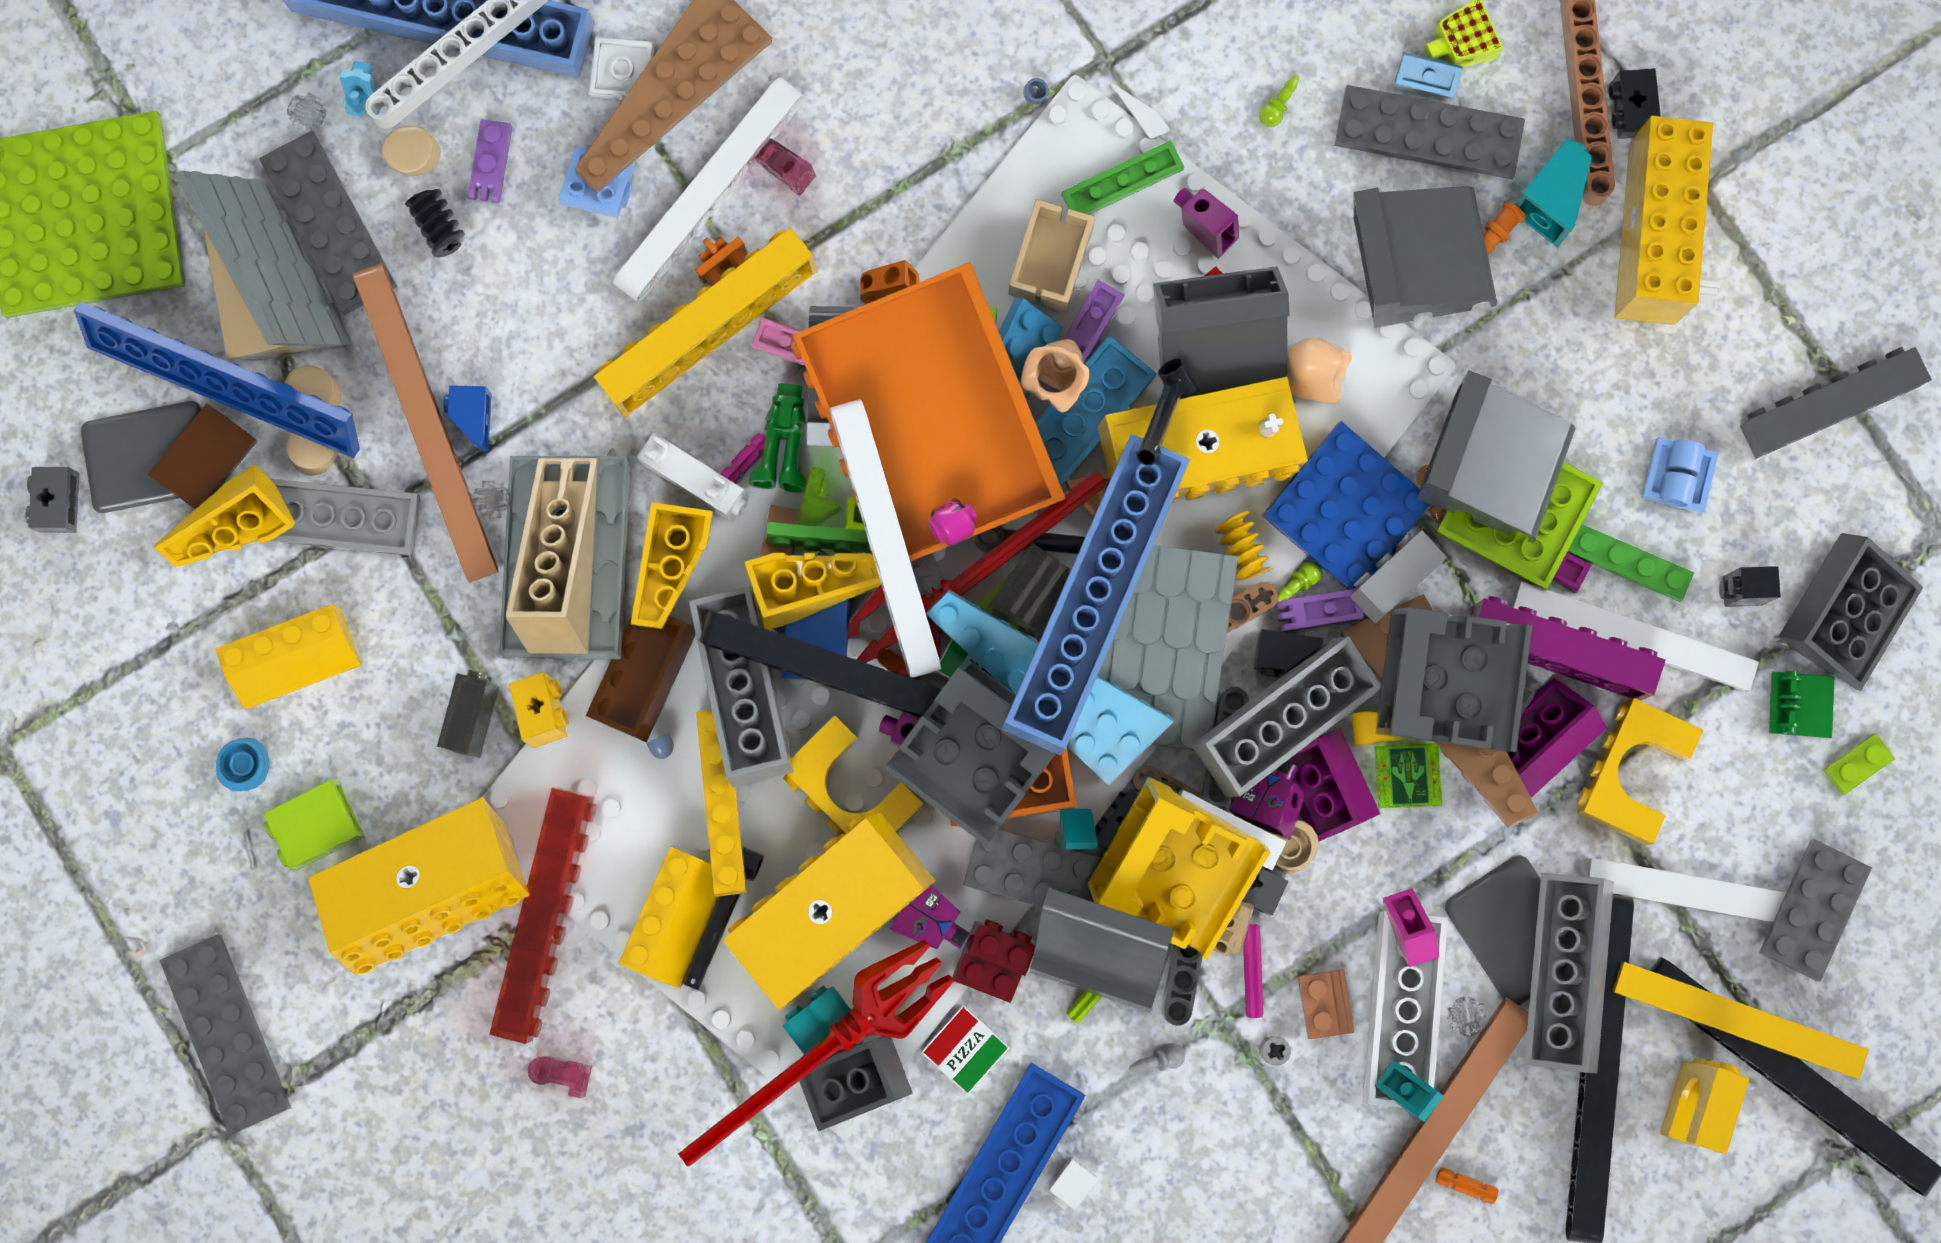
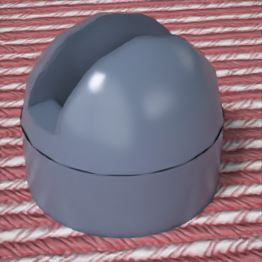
[1023,78,1049,104]
[646,733,674,759]

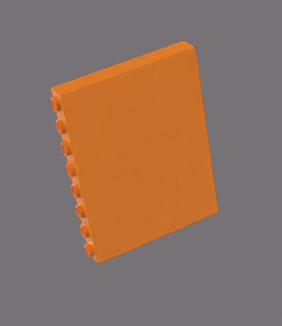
[790,262,1066,562]

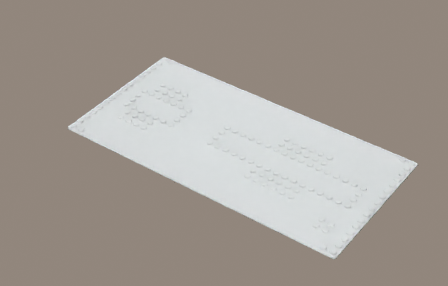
[483,75,1456,1139]

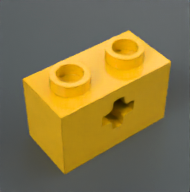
[509,672,569,748]

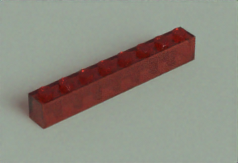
[489,787,597,1044]

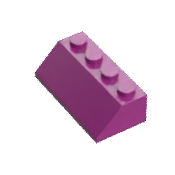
[1507,678,1607,798]

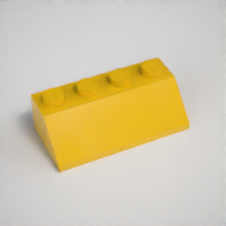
[215,604,362,710]
[618,846,718,989]

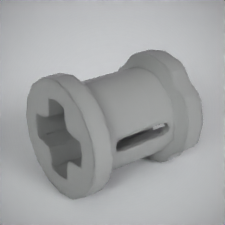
[1259,1036,1291,1066]

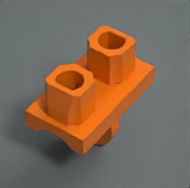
[695,236,747,287]

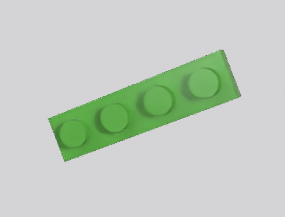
[1061,140,1184,215]
[765,522,872,554]
[1567,524,1694,602]

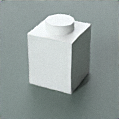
[1049,1157,1098,1210]

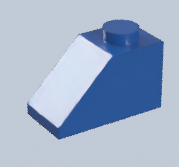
[443,385,492,453]

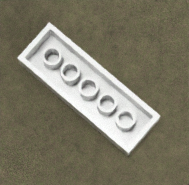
[1363,911,1448,1108]

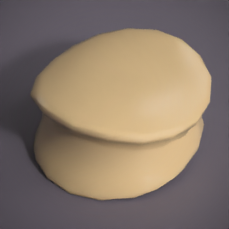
[382,126,441,176]
[284,366,342,406]
[286,432,338,476]
[1268,820,1319,874]

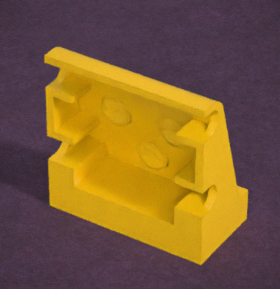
[1087,777,1271,960]

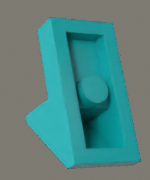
[1055,808,1098,850]
[1375,1060,1444,1122]

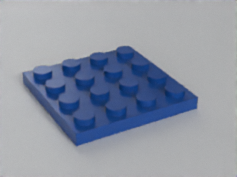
[1262,421,1430,590]

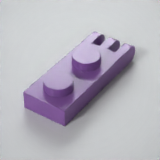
[468,119,513,203]
[1063,279,1125,364]
[1275,588,1364,633]

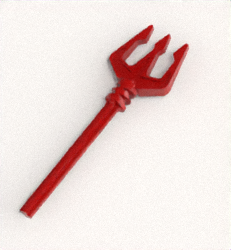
[848,470,1108,677]
[678,940,954,1167]

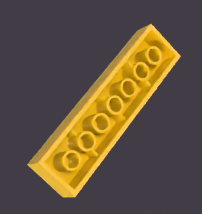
[593,227,818,418]

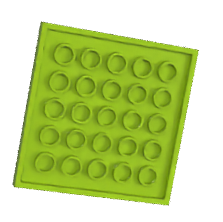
[0,110,185,318]

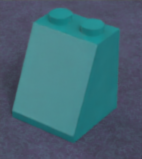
[1515,138,1592,248]

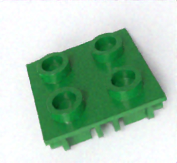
[1769,670,1835,738]

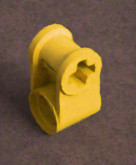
[1351,711,1404,745]

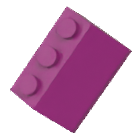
[1287,728,1381,842]

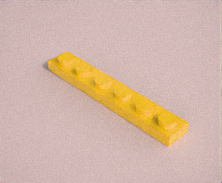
[696,710,747,897]

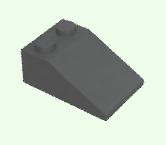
[799,1036,913,1132]

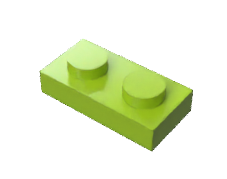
[1823,733,1895,795]

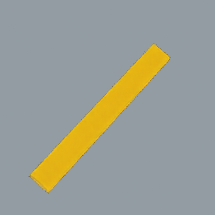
[1612,962,1869,1080]

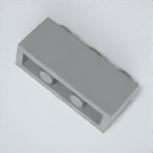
[1350,530,1447,624]

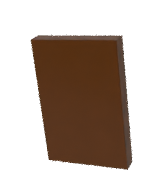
[148,403,258,509]

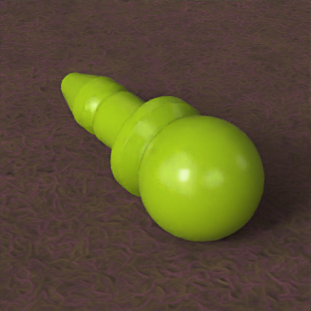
[1259,75,1299,127]
[1278,562,1322,602]

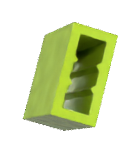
[263,779,365,870]

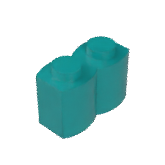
[782,985,851,1055]

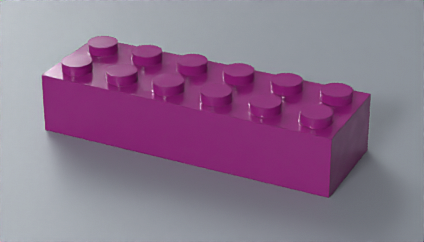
[1469,596,1666,701]

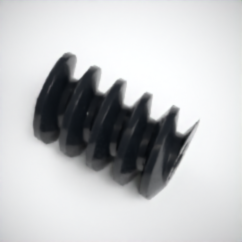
[405,189,465,258]

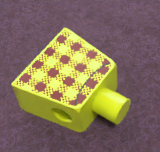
[1424,0,1503,67]

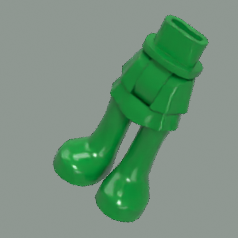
[748,383,807,493]

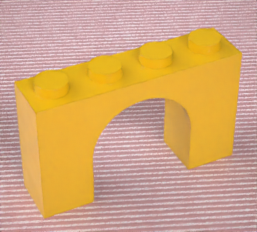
[1577,698,1703,845]
[782,715,924,836]
[1660,1058,1750,1155]

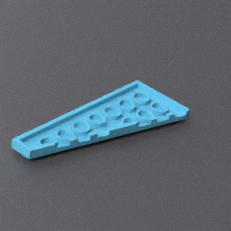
[926,590,1174,785]

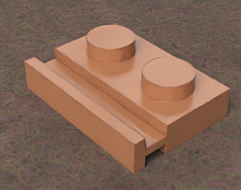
[1298,969,1354,1039]

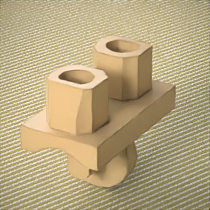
[1213,902,1255,956]

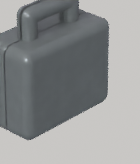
[81,401,201,513]
[1445,855,1541,1005]

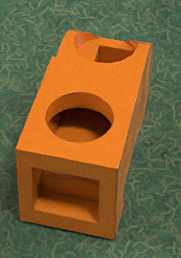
[860,260,919,304]

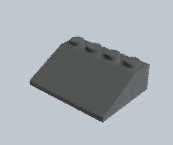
[1779,533,1924,691]

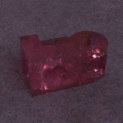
[755,139,816,196]
[528,1056,592,1098]

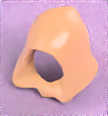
[1287,338,1352,404]
[1020,339,1089,413]

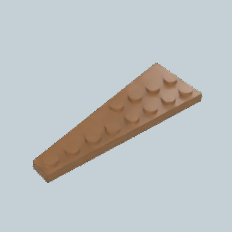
[575,0,772,193]
[1340,594,1538,828]

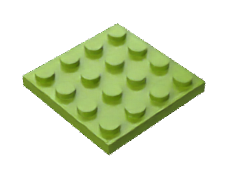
[1435,462,1603,591]

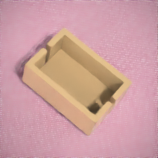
[1009,199,1095,312]

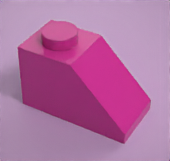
[1383,888,1440,967]

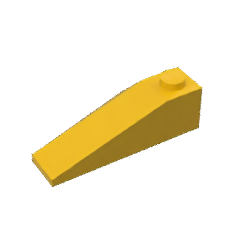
[154,464,295,568]
[631,502,713,629]
[744,553,881,630]

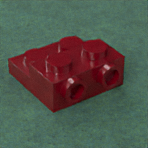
[952,919,1036,1003]

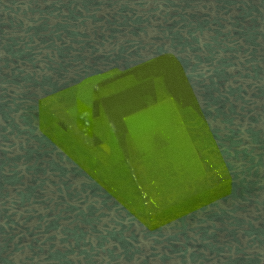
[797,466,842,526]

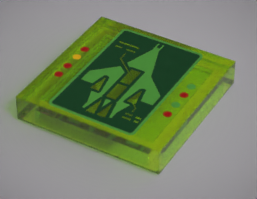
[1374,743,1442,809]

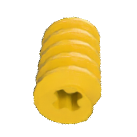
[1215,511,1273,580]

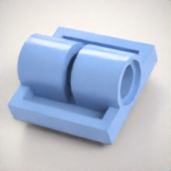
[558,146,635,219]
[1641,437,1719,514]

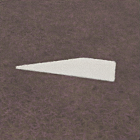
[1111,83,1171,139]

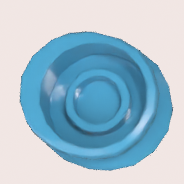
[216,737,269,791]

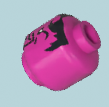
[928,498,977,546]

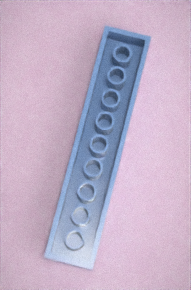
[283,0,594,78]
[1001,433,1190,756]

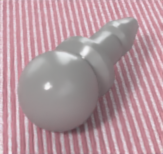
[1129,1043,1185,1072]

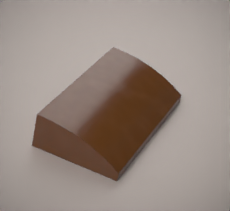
[586,615,696,743]

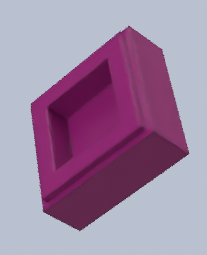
[1552,552,1592,593]

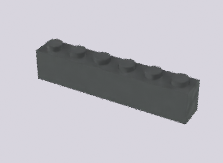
[1740,347,1932,459]

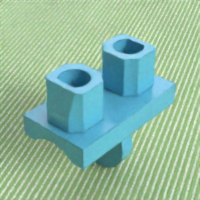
[340,61,381,116]

